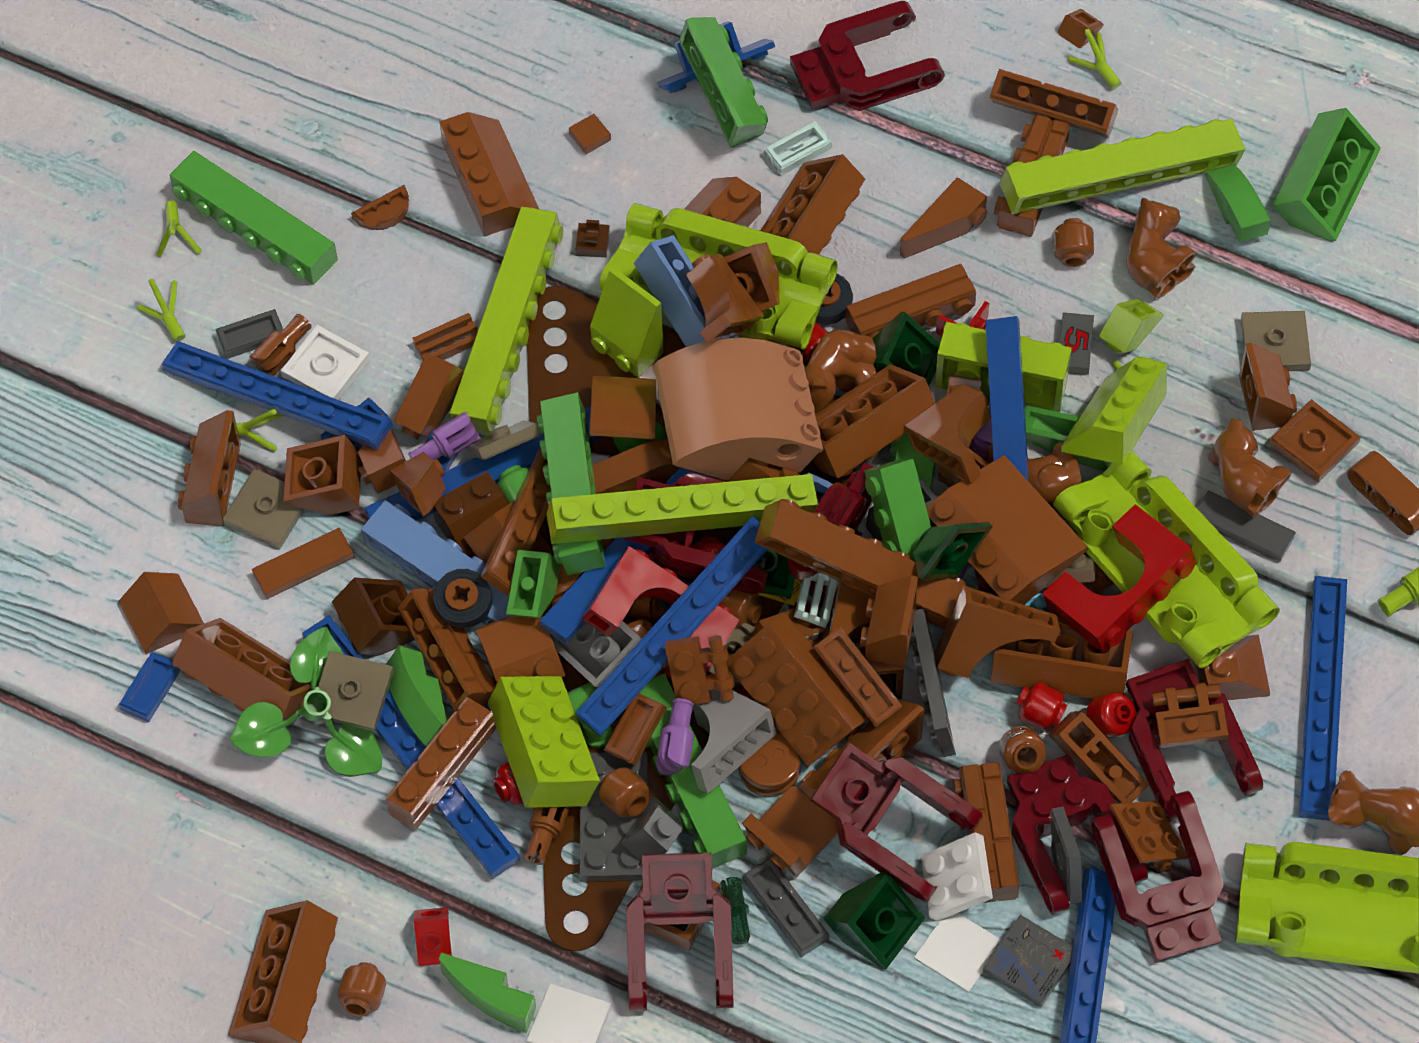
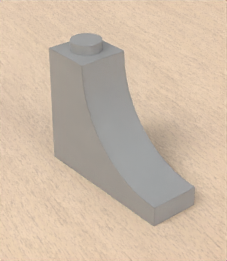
[691,689,777,794]

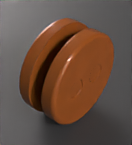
[739,731,801,797]

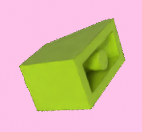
[1099,298,1164,354]

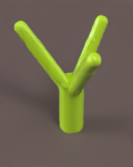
[1068,29,1122,90]
[156,201,202,257]
[137,279,186,342]
[236,409,283,451]

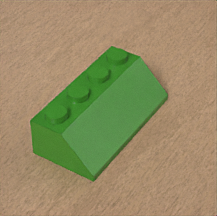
[679,17,768,148]
[1273,108,1381,242]

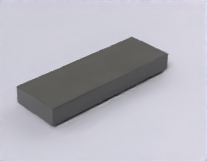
[1197,490,1296,562]
[743,859,830,957]

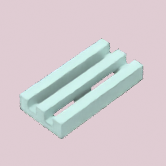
[764,121,832,175]
[794,572,837,628]

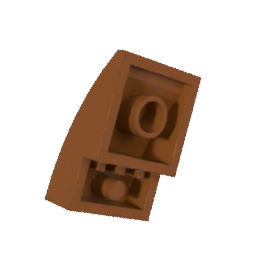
[590,376,656,439]

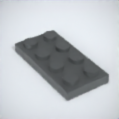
[910,609,956,757]
[580,752,648,882]

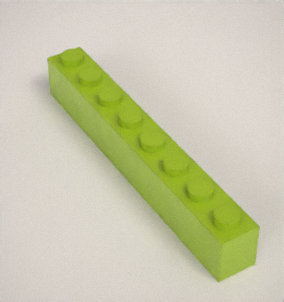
[999,118,1246,214]
[450,206,564,436]
[547,474,818,544]

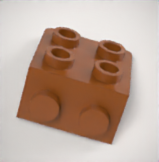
[742,786,838,877]

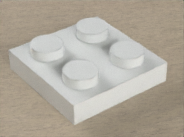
[281,325,370,400]
[921,832,993,921]

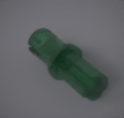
[720,877,750,945]

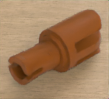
[249,314,312,376]
[524,807,570,865]

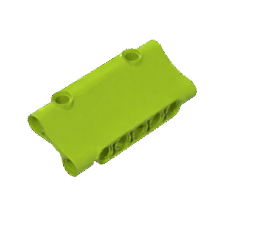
[599,203,838,349]
[1053,450,1280,668]
[1235,842,1419,974]

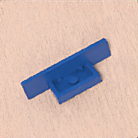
[657,21,775,93]

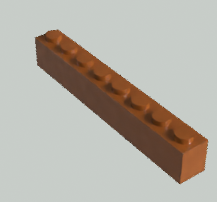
[754,499,992,630]

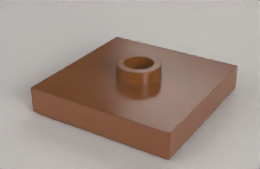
[1269,399,1361,483]

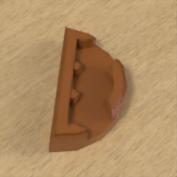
[351,185,409,230]

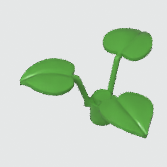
[230,627,382,776]

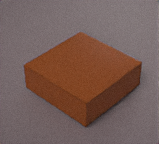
[569,114,611,154]

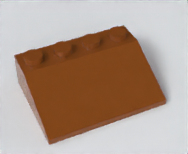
[926,455,1089,605]

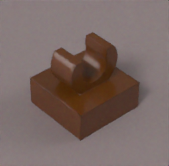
[575,219,610,258]

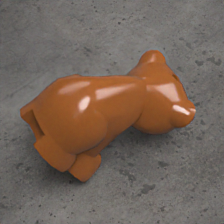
[1126,198,1197,299]
[804,329,876,414]
[1208,419,1293,518]
[986,441,1082,507]
[1328,770,1419,856]

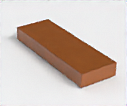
[252,527,355,599]
[813,627,902,728]

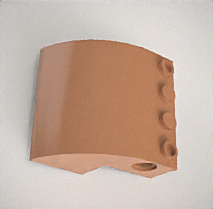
[653,338,823,481]

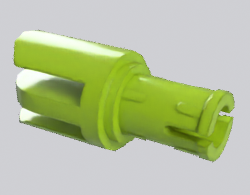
[1378,567,1419,617]

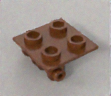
[1110,801,1188,871]

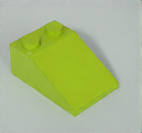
[590,267,664,377]

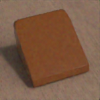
[1058,9,1104,48]

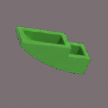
[1205,164,1271,242]
[1025,405,1112,471]
[385,646,447,747]
[439,953,536,1033]

